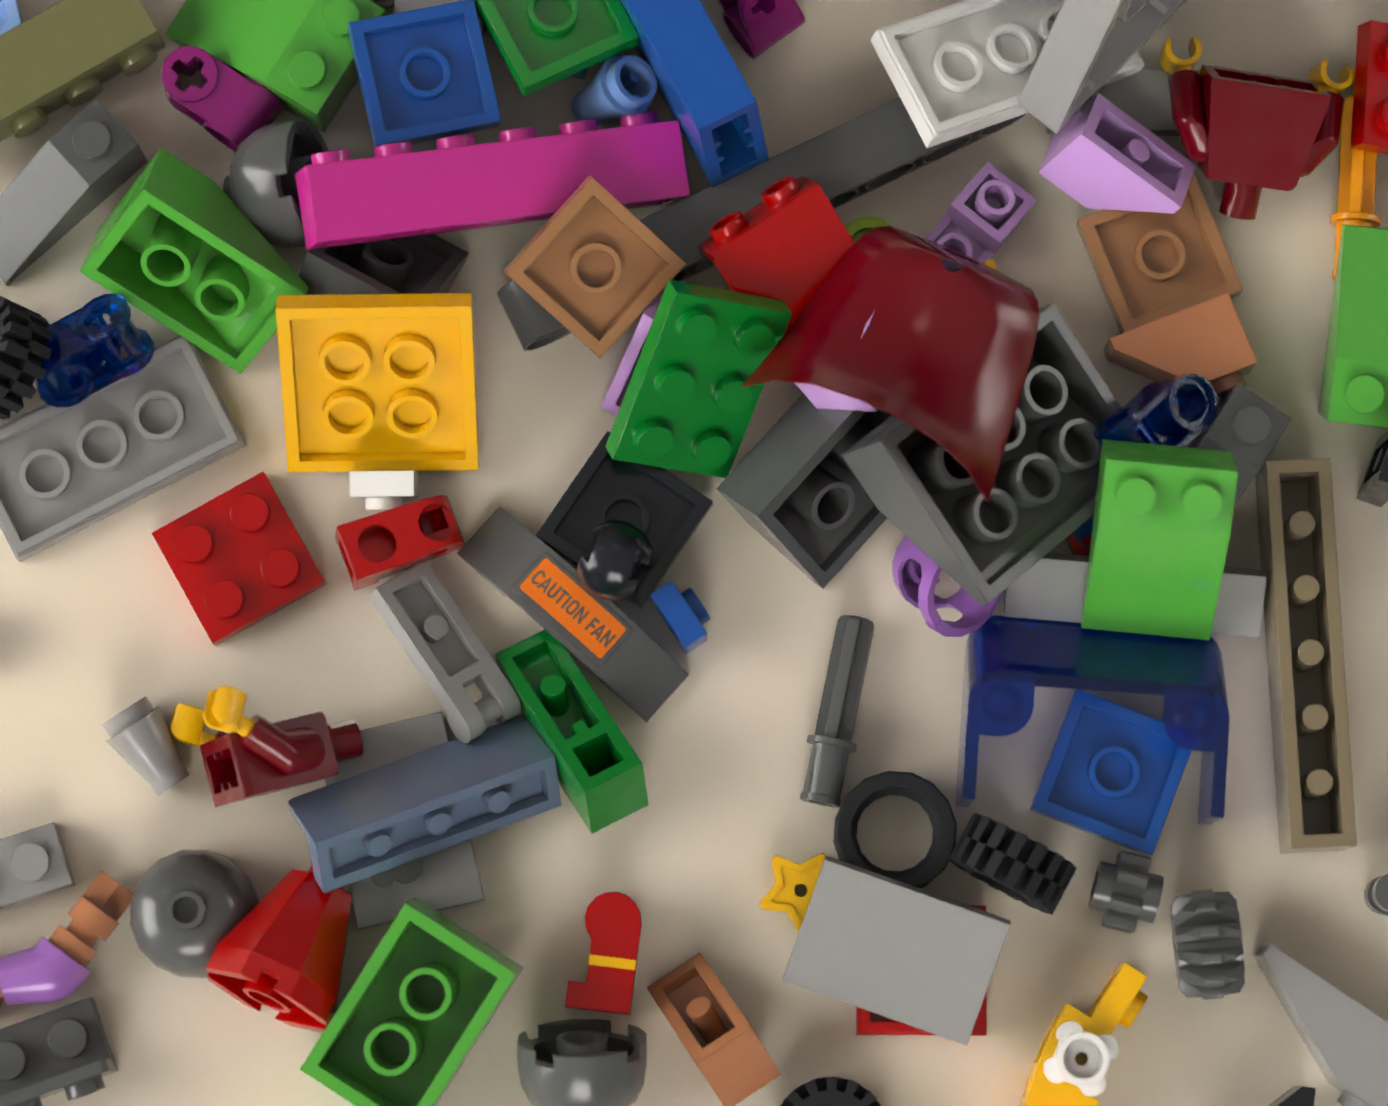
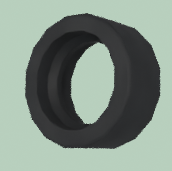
[833,771,957,889]

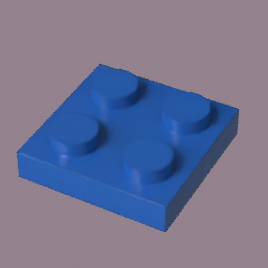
[348,0,501,147]
[1029,689,1197,857]

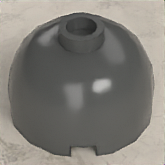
[223,119,329,247]
[130,849,260,977]
[517,1019,647,1106]

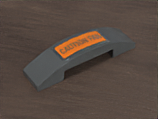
[457,506,689,722]

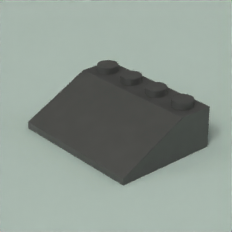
[842,303,1144,605]

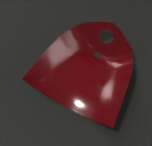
[739,226,1039,503]

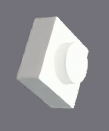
[349,471,418,510]

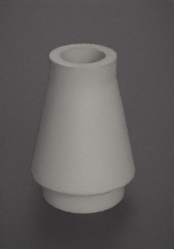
[102,696,190,796]

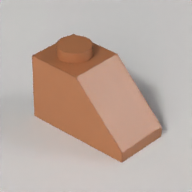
[1103,292,1257,399]
[646,952,781,1106]

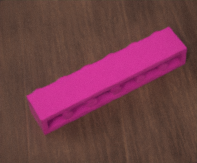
[295,112,690,250]

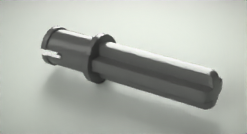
[800,615,875,808]

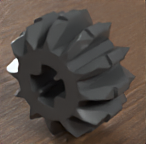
[1170,890,1245,1000]

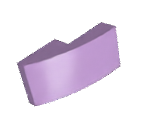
[925,161,1037,272]

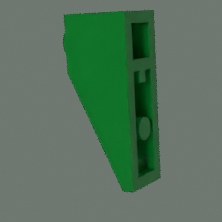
[495,630,648,834]

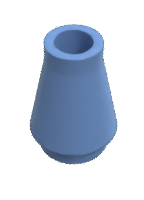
[571,55,657,125]

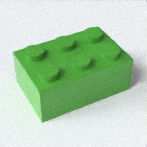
[300,898,524,1106]

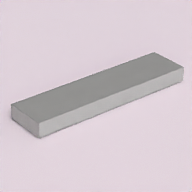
[1003,553,1267,638]

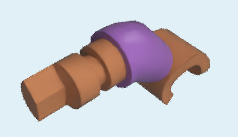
[0,870,133,1008]

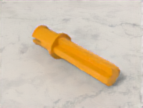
[1330,95,1381,281]

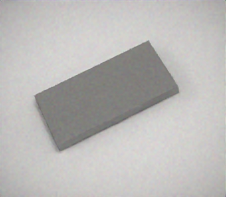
[0,335,246,562]

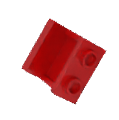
[698,175,855,334]

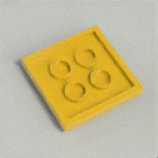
[276,293,479,472]

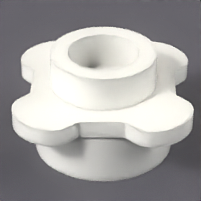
[1043,1021,1119,1097]

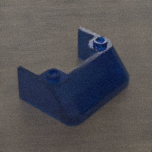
[955,615,1229,825]

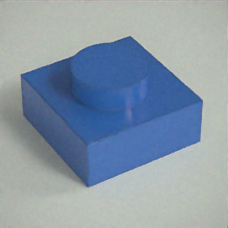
[650,580,711,654]

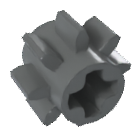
[1089,851,1164,933]

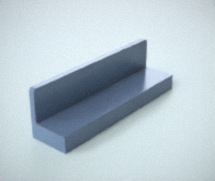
[288,716,561,893]

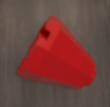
[206,865,352,1033]

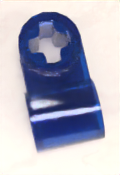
[35,293,155,408]
[1093,374,1218,447]

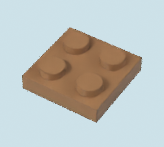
[1076,174,1243,333]
[503,175,686,358]

